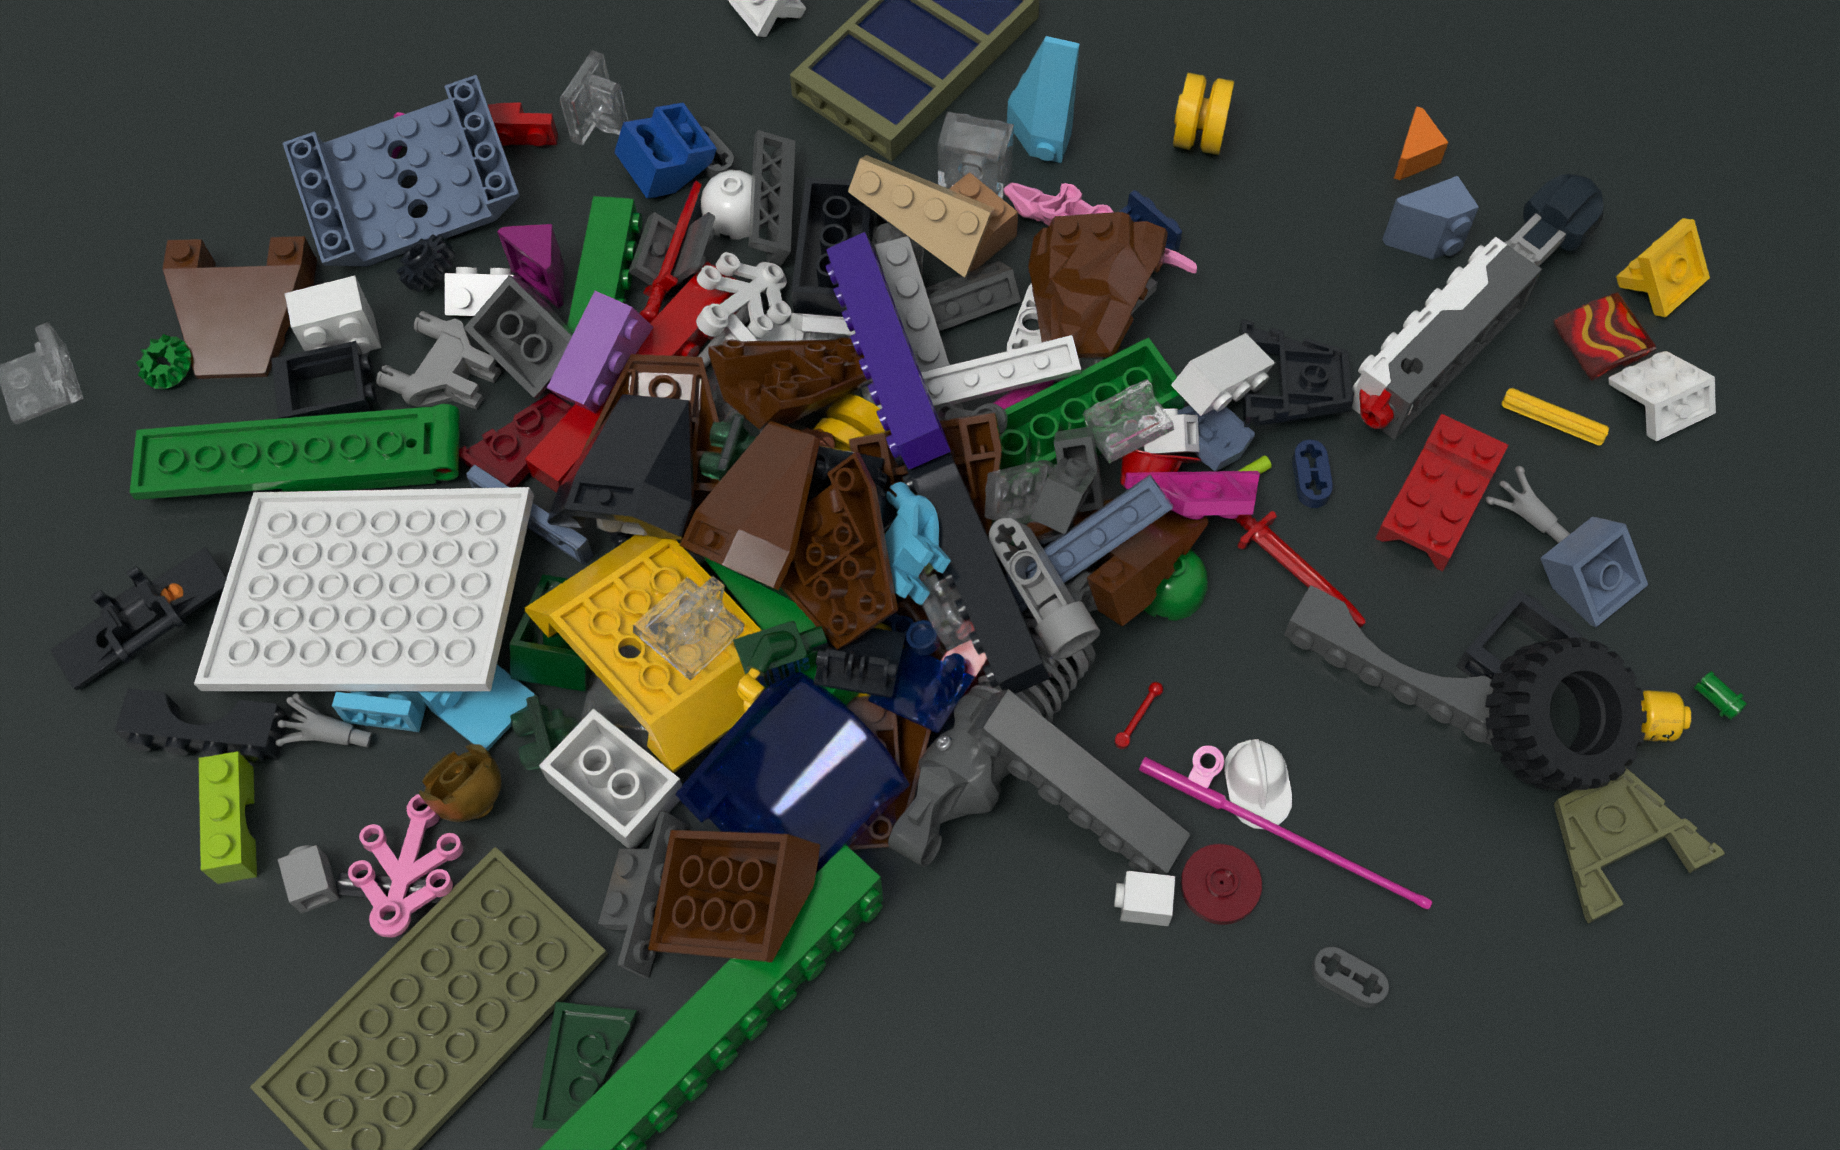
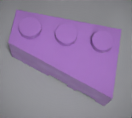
[547,291,654,413]

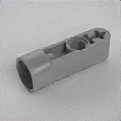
[989,518,1100,660]

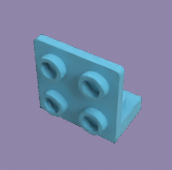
[419,665,536,751]
[332,691,426,732]

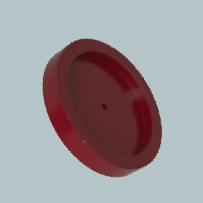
[1181,844,1262,925]

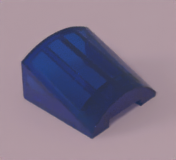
[675,672,910,873]

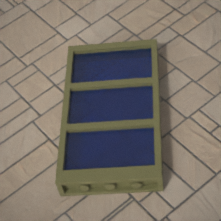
[790,0,1039,162]

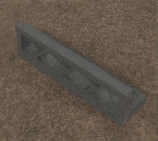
[748,130,795,267]
[925,261,1021,331]

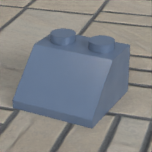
[1382,176,1479,259]
[1540,516,1648,627]

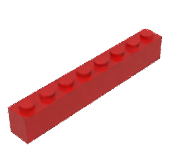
[525,262,739,493]

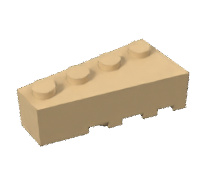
[848,155,995,278]

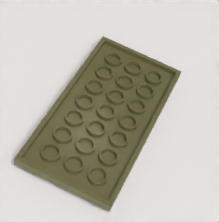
[250,847,608,1150]

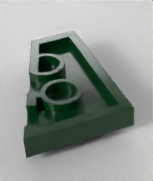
[532,1002,639,1132]

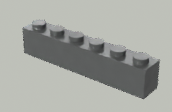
[967,689,1190,874]

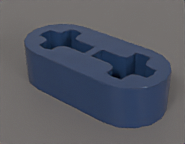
[1292,439,1333,508]

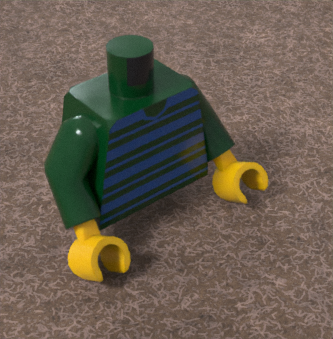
[733,621,829,722]

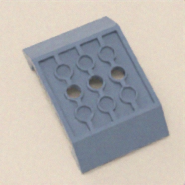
[283,75,520,266]

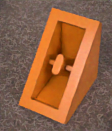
[1394,106,1448,180]

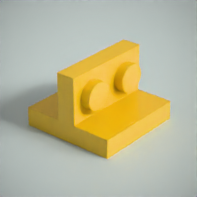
[1616,218,1710,317]

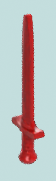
[640,181,701,323]
[1233,511,1366,627]

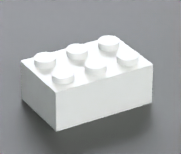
[539,708,685,849]

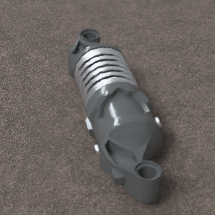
[888,565,1097,867]

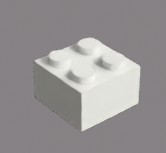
[285,275,381,354]

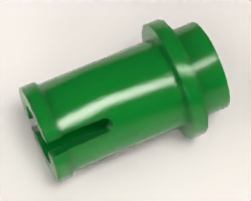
[1694,671,1747,720]

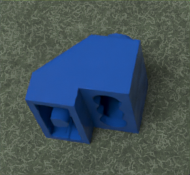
[614,103,717,199]

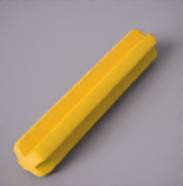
[1502,388,1609,445]

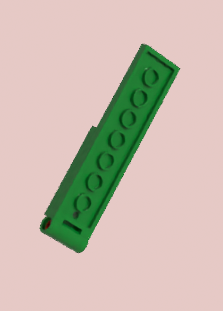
[130,404,460,500]

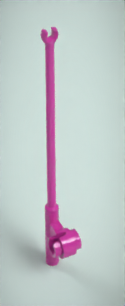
[1139,746,1432,909]

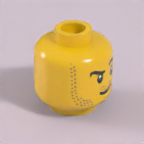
[1641,690,1691,742]

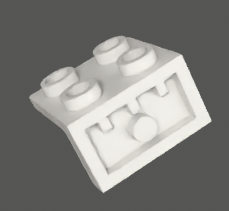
[1609,351,1716,441]

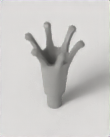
[1486,466,1570,543]
[276,693,372,748]

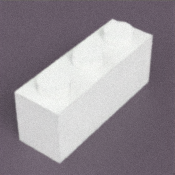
[1171,333,1275,416]

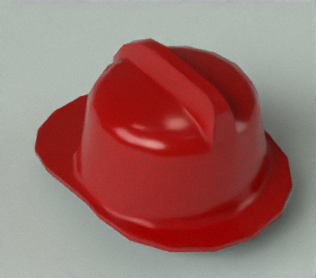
[1114,446,1201,488]

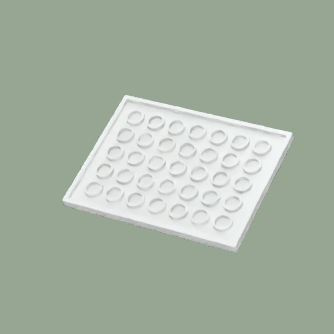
[194,487,534,691]

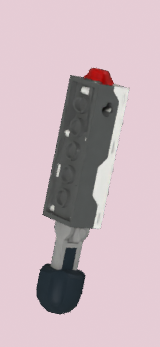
[1351,174,1604,440]

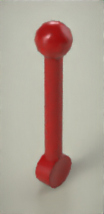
[1114,682,1163,749]

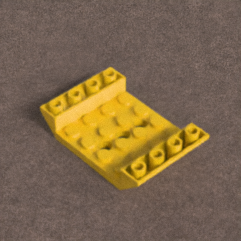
[525,535,791,773]

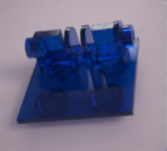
[868,645,975,733]

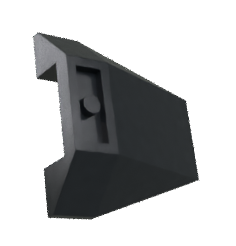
[547,394,694,540]

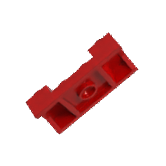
[1375,414,1509,571]

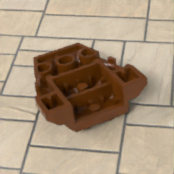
[1028,212,1168,358]

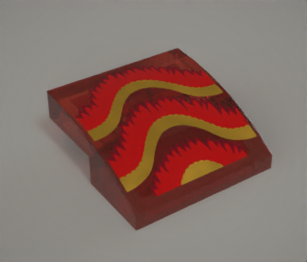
[1553,292,1656,381]

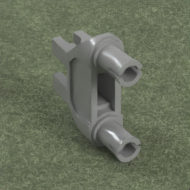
[376,311,501,410]

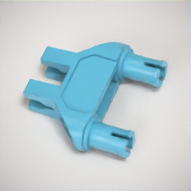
[885,482,951,605]

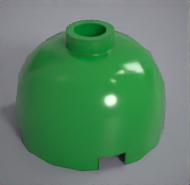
[1144,550,1208,621]

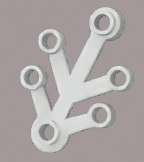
[696,252,791,338]

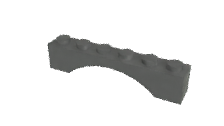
[1284,585,1494,745]

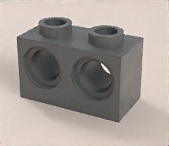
[1030,457,1097,534]

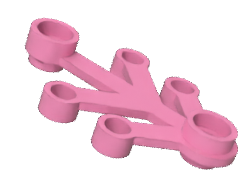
[348,794,463,938]

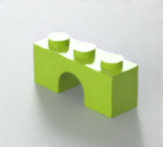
[199,751,257,884]

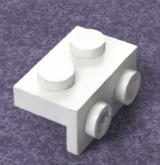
[445,267,521,316]

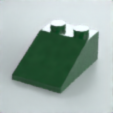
[510,574,593,692]

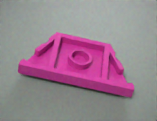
[1124,471,1260,519]

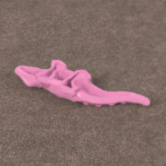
[1003,183,1197,274]

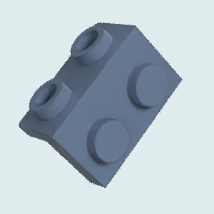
[1178,405,1255,471]

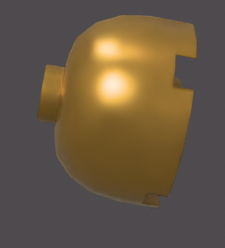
[419,744,501,822]

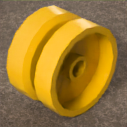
[1173,73,1234,155]
[813,394,885,451]

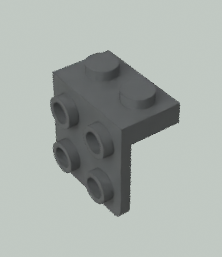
[629,212,715,286]

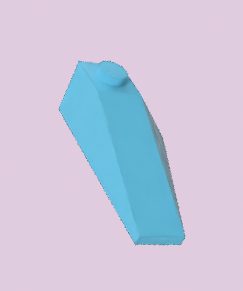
[1007,36,1080,163]

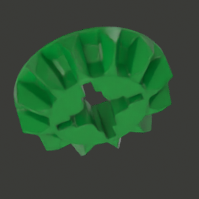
[136,334,191,389]

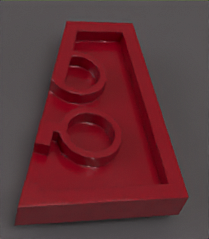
[459,393,572,488]

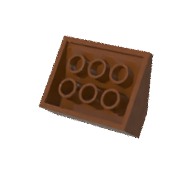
[648,830,821,963]

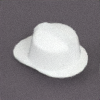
[1225,739,1292,829]

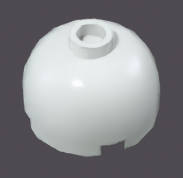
[701,170,769,240]

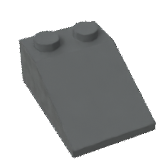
[464,275,573,399]

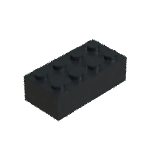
[791,177,875,317]

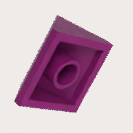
[497,224,564,309]

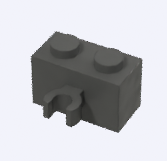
[1033,426,1104,512]

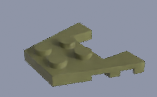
[1554,767,1725,924]

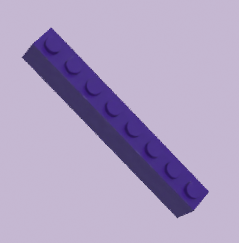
[825,232,951,470]

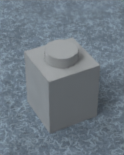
[278,845,340,914]

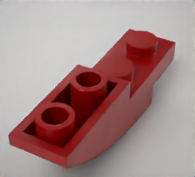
[488,102,558,146]

